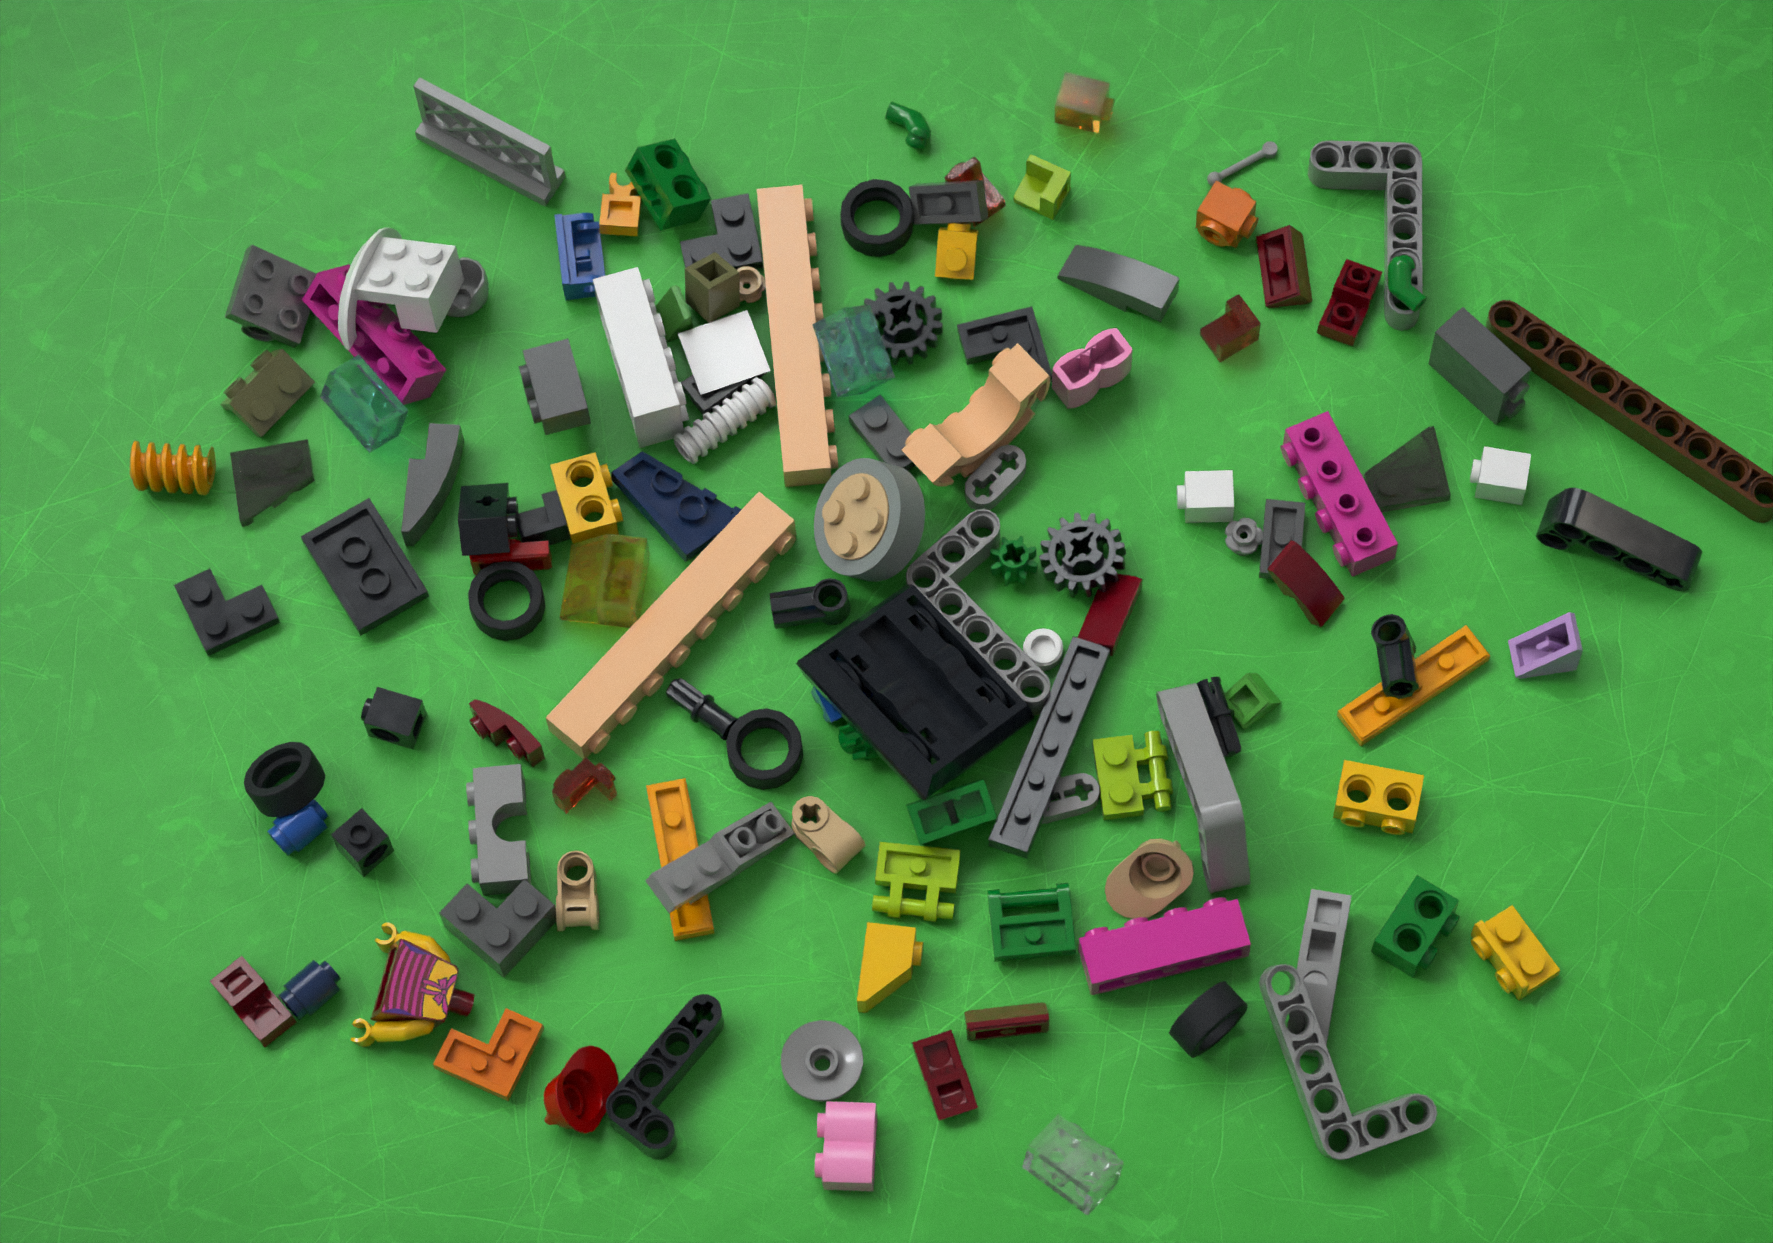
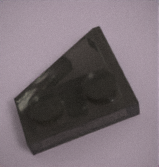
[1364,426,1451,513]
[230,439,315,527]

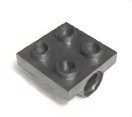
[225,245,317,348]

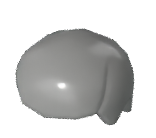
[446,257,489,317]

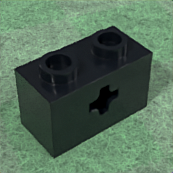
[458,483,519,556]

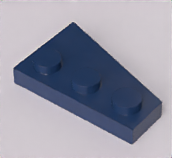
[611,451,742,562]

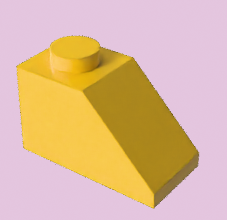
[857,922,923,1013]

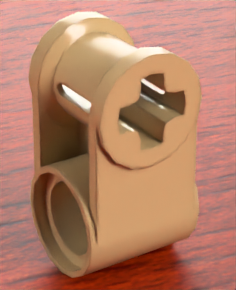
[791,796,866,874]
[556,850,599,931]

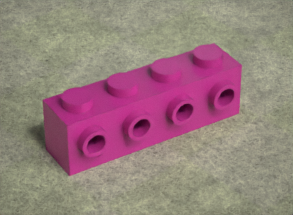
[302,264,446,406]
[1280,411,1398,577]
[1078,897,1251,996]

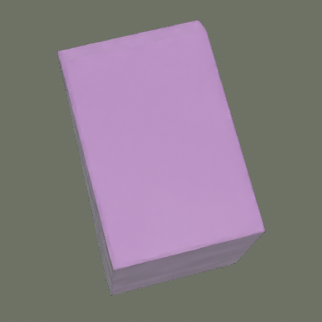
[1508,612,1583,679]

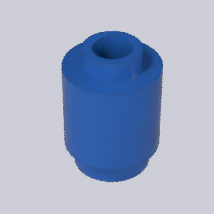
[267,799,329,856]

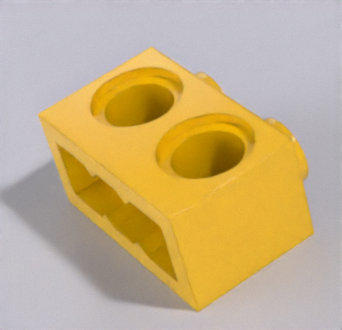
[550,452,623,549]
[1333,760,1424,835]

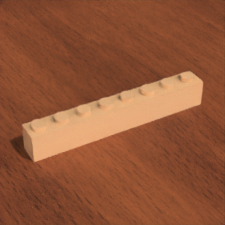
[756,185,838,487]
[546,492,796,760]

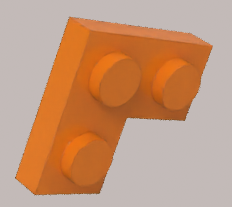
[433,1008,544,1101]

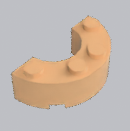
[902,343,1050,487]

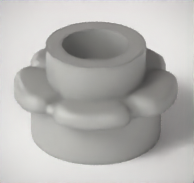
[1225,518,1263,556]

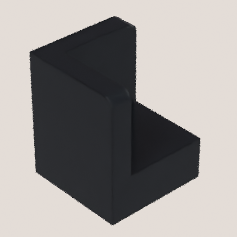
[517,490,570,546]

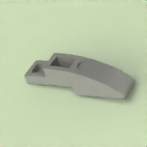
[645,802,795,913]
[1287,889,1352,1057]

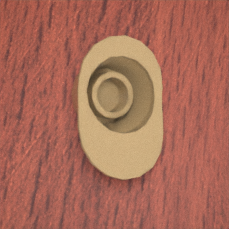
[1105,838,1194,919]

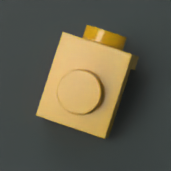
[935,222,979,280]

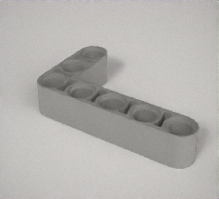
[1308,140,1422,331]
[906,509,1050,716]
[1156,683,1250,893]
[1259,964,1437,1160]

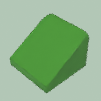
[655,285,693,342]
[1225,673,1281,729]

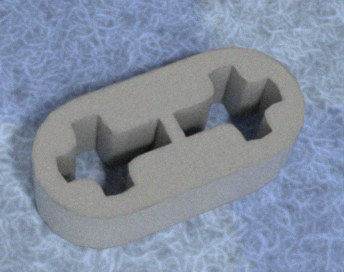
[965,445,1026,510]
[1042,773,1100,824]

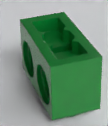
[625,138,711,231]
[906,778,997,845]
[1371,875,1460,978]

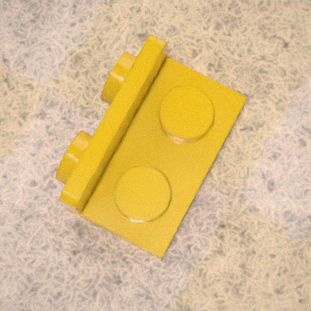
[1471,905,1560,1001]

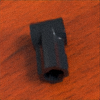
[770,578,851,629]
[1371,614,1419,699]

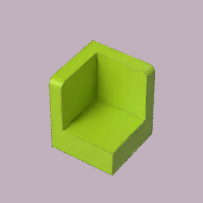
[1014,155,1071,220]

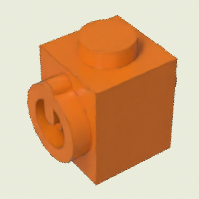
[1196,181,1259,248]

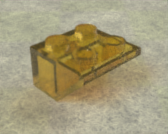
[559,534,650,628]

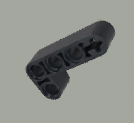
[1536,488,1702,591]
[606,994,724,1159]

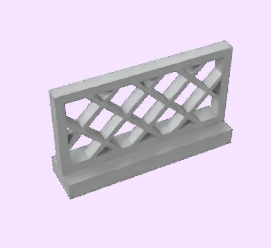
[413,77,566,207]

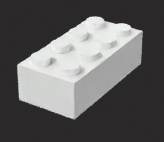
[593,267,689,448]

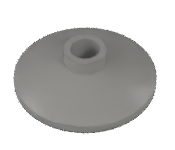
[781,1020,863,1101]

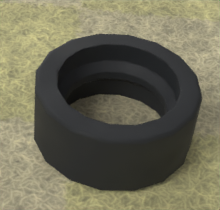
[840,179,914,257]
[468,561,545,641]
[726,708,803,790]
[244,742,326,817]
[1169,981,1248,1058]

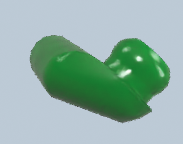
[885,102,931,149]
[1387,255,1427,312]

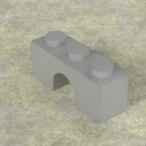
[466,764,531,896]

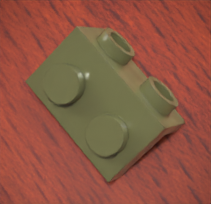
[221,349,315,437]

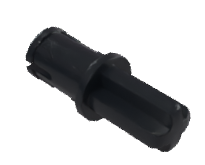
[1196,676,1242,757]
[666,678,738,740]

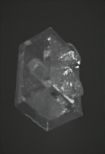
[1022,1114,1124,1216]

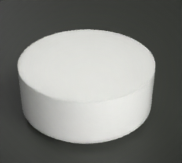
[1023,628,1063,671]

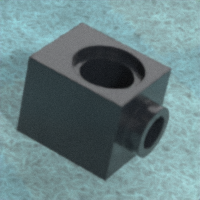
[361,687,427,750]
[331,808,394,877]

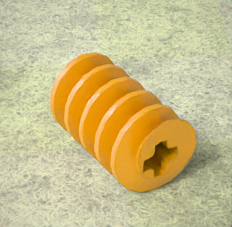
[130,441,216,495]

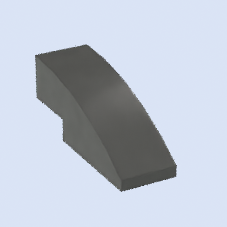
[1057,245,1180,322]
[401,423,464,546]

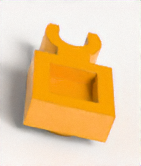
[599,173,641,236]

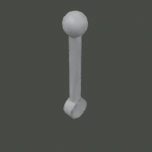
[1207,141,1277,186]

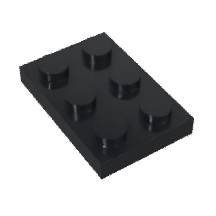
[301,498,429,636]

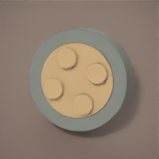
[814,458,925,582]

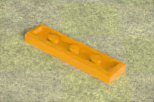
[1337,625,1490,746]
[646,778,715,941]

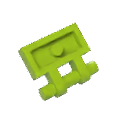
[1092,731,1173,820]
[872,842,960,922]

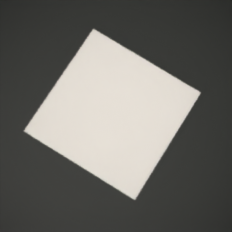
[678,310,770,395]

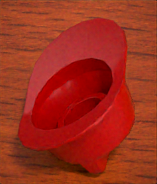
[543,1045,618,1134]

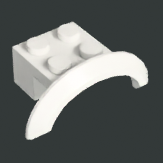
[338,227,464,350]

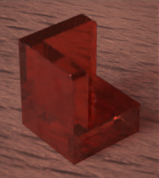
[1200,294,1261,362]

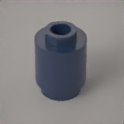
[278,960,341,1020]

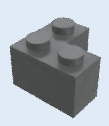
[519,339,591,436]
[439,879,556,978]

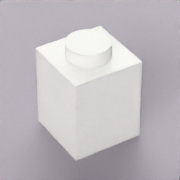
[1470,446,1531,505]
[1177,470,1234,523]

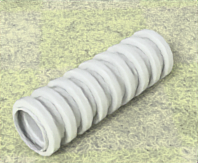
[673,377,776,464]

